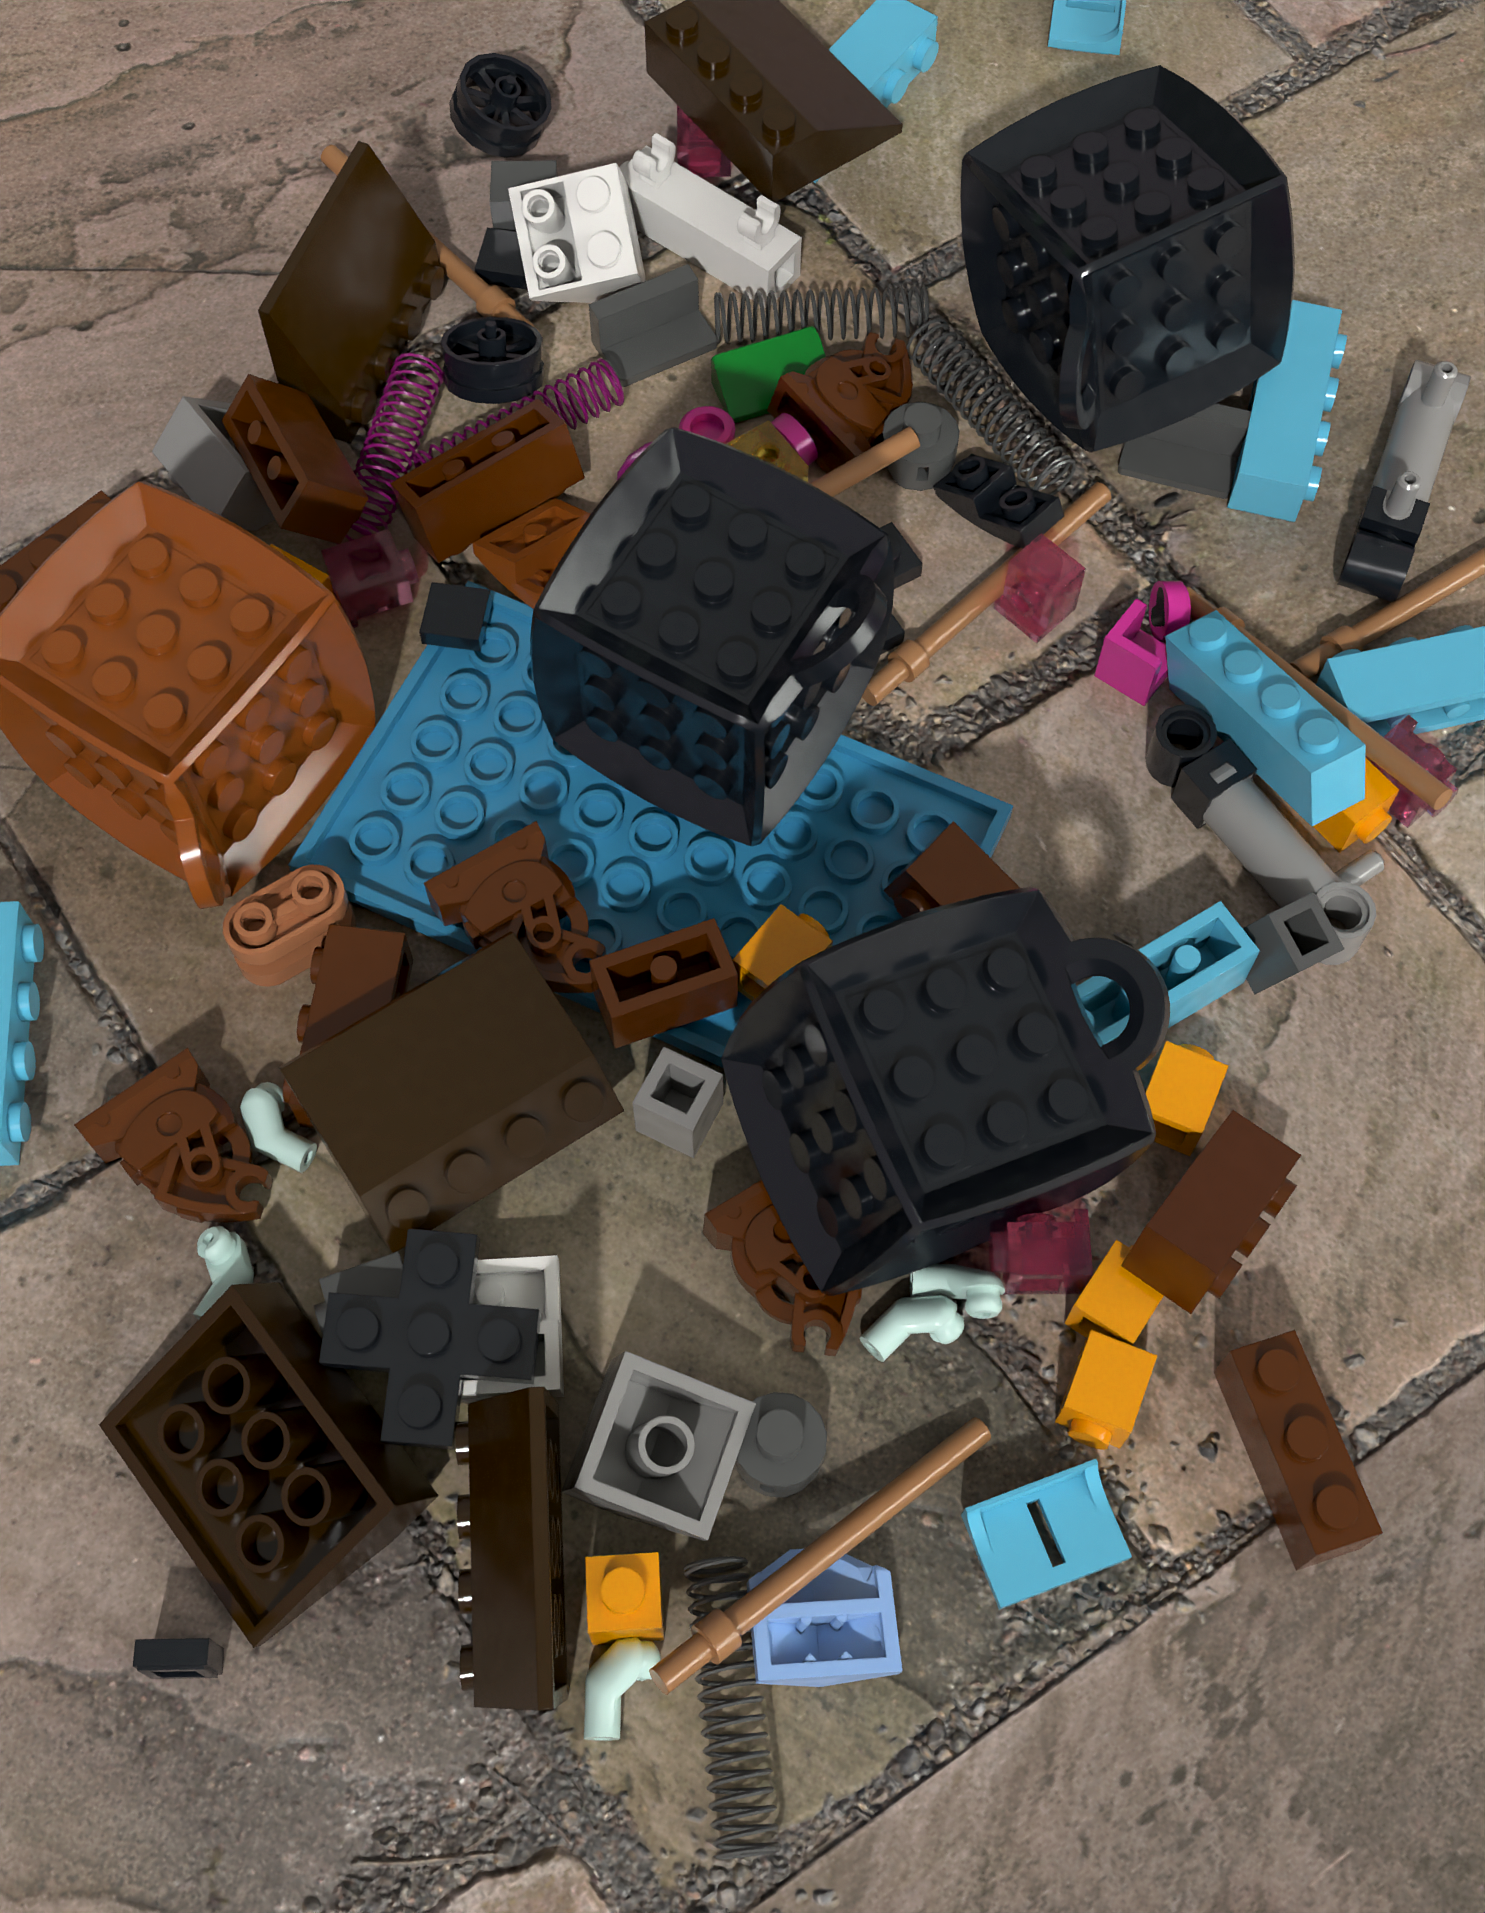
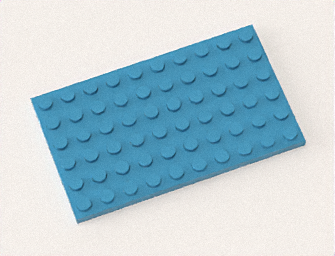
[288,581,1013,1068]

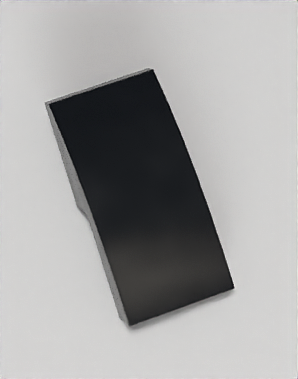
[933,454,1064,550]

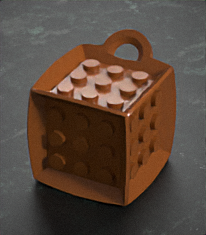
[0,481,376,909]

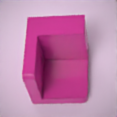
[1094,599,1168,706]

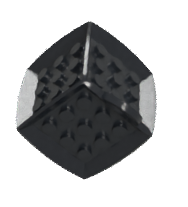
[960,65,1295,453]
[530,427,894,846]
[721,886,1170,1296]

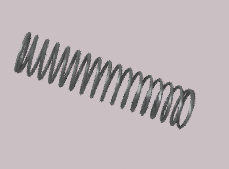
[714,285,929,344]
[906,319,1076,495]
[684,1556,782,1860]

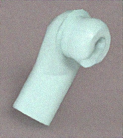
[240,1082,317,1173]
[193,1226,254,1319]
[910,1264,1005,1319]
[859,1294,965,1362]
[584,1637,661,1741]

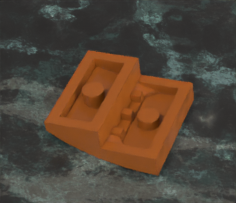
[473,498,591,609]

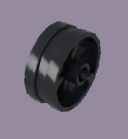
[449,53,552,158]
[440,317,544,404]

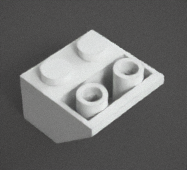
[508,163,646,303]

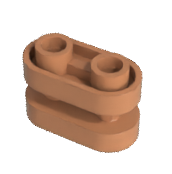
[223,865,356,987]

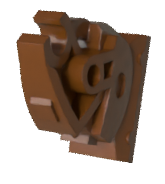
[767,332,913,474]
[424,821,606,993]
[74,1047,273,1223]
[703,1180,862,1356]

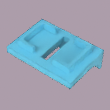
[1048,0,1126,55]
[961,1459,1132,1610]

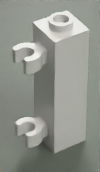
[619,133,802,308]

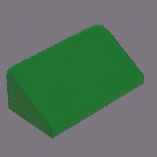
[711,326,826,423]

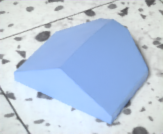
[747,1549,902,1687]

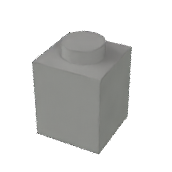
[632,1047,723,1158]

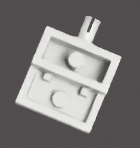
[461,1255,564,1405]

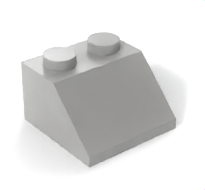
[152,396,275,531]
[562,1351,756,1541]

